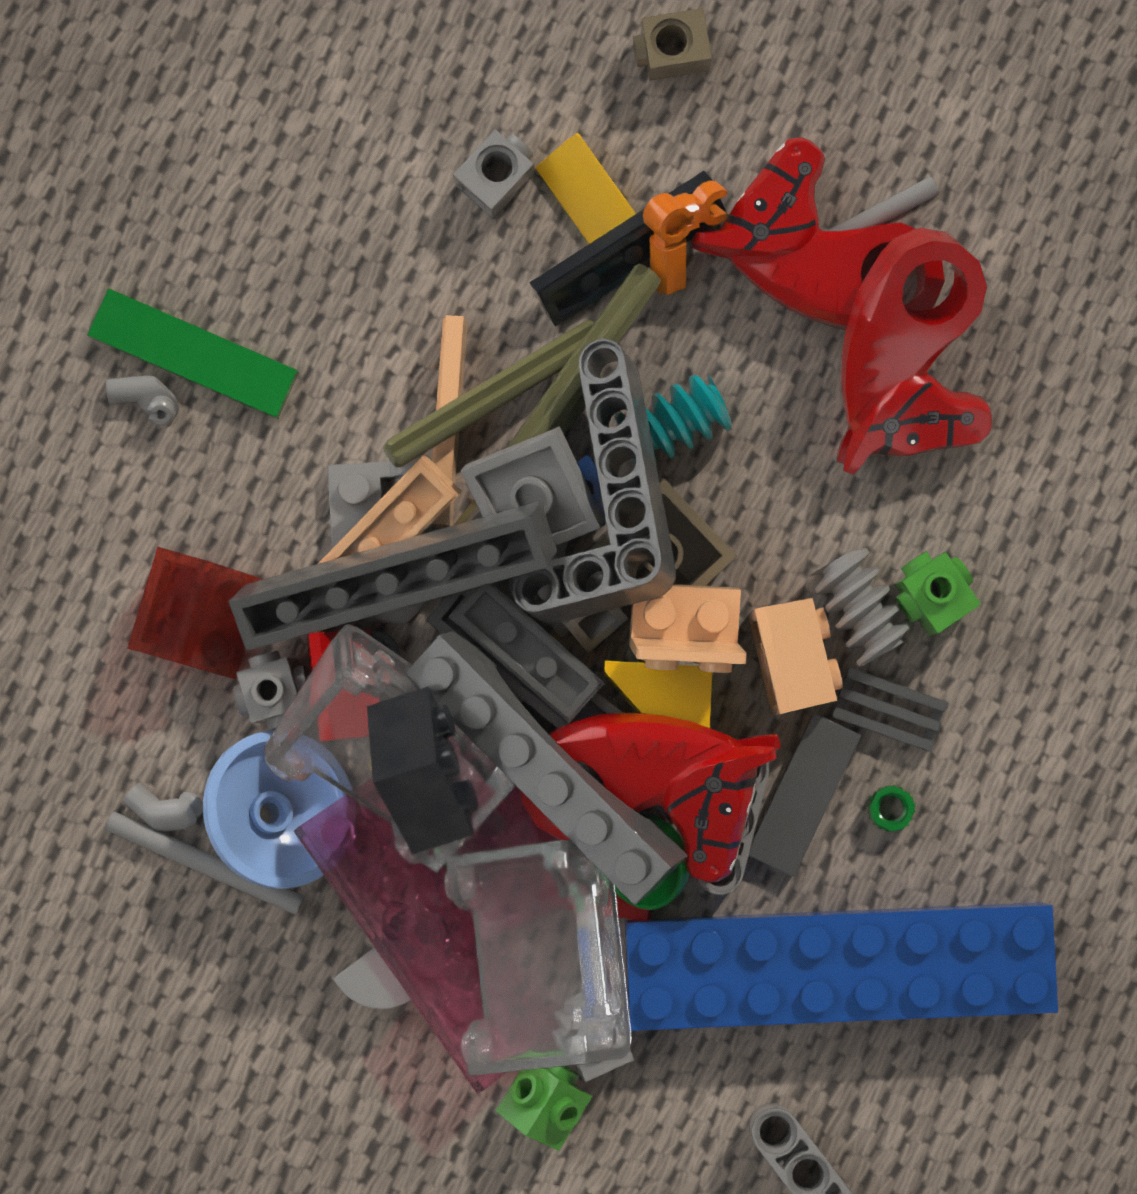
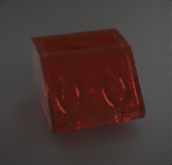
[127,547,263,680]

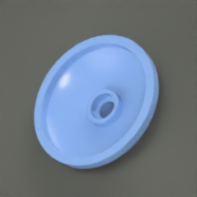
[203,730,354,889]

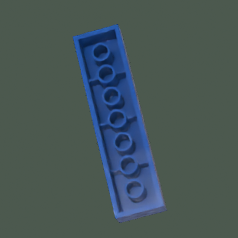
[625,902,1058,1031]

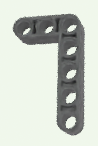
[513,339,676,624]

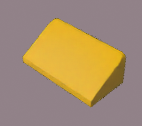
[535,133,636,244]

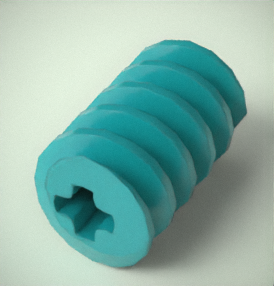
[614,374,732,466]

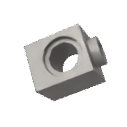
[453,129,534,219]

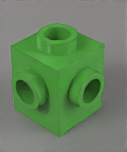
[894,551,981,636]
[496,1057,593,1151]

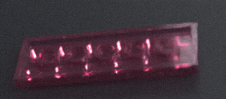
[293,778,558,1094]

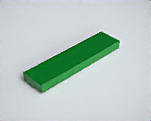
[87,288,299,419]

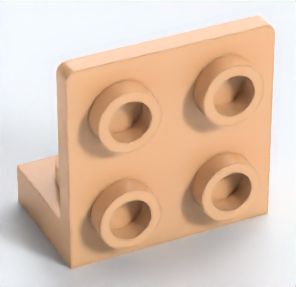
[629,585,746,673]

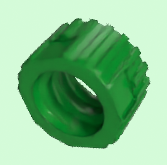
[867,785,916,832]

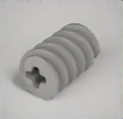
[807,548,911,668]

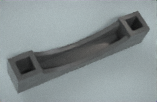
[405,629,688,905]

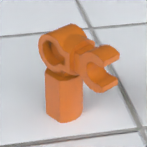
[643,181,727,295]

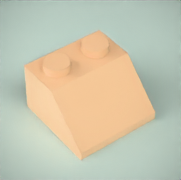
[748,598,843,716]

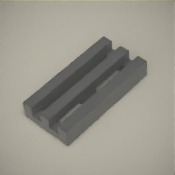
[831,667,948,752]

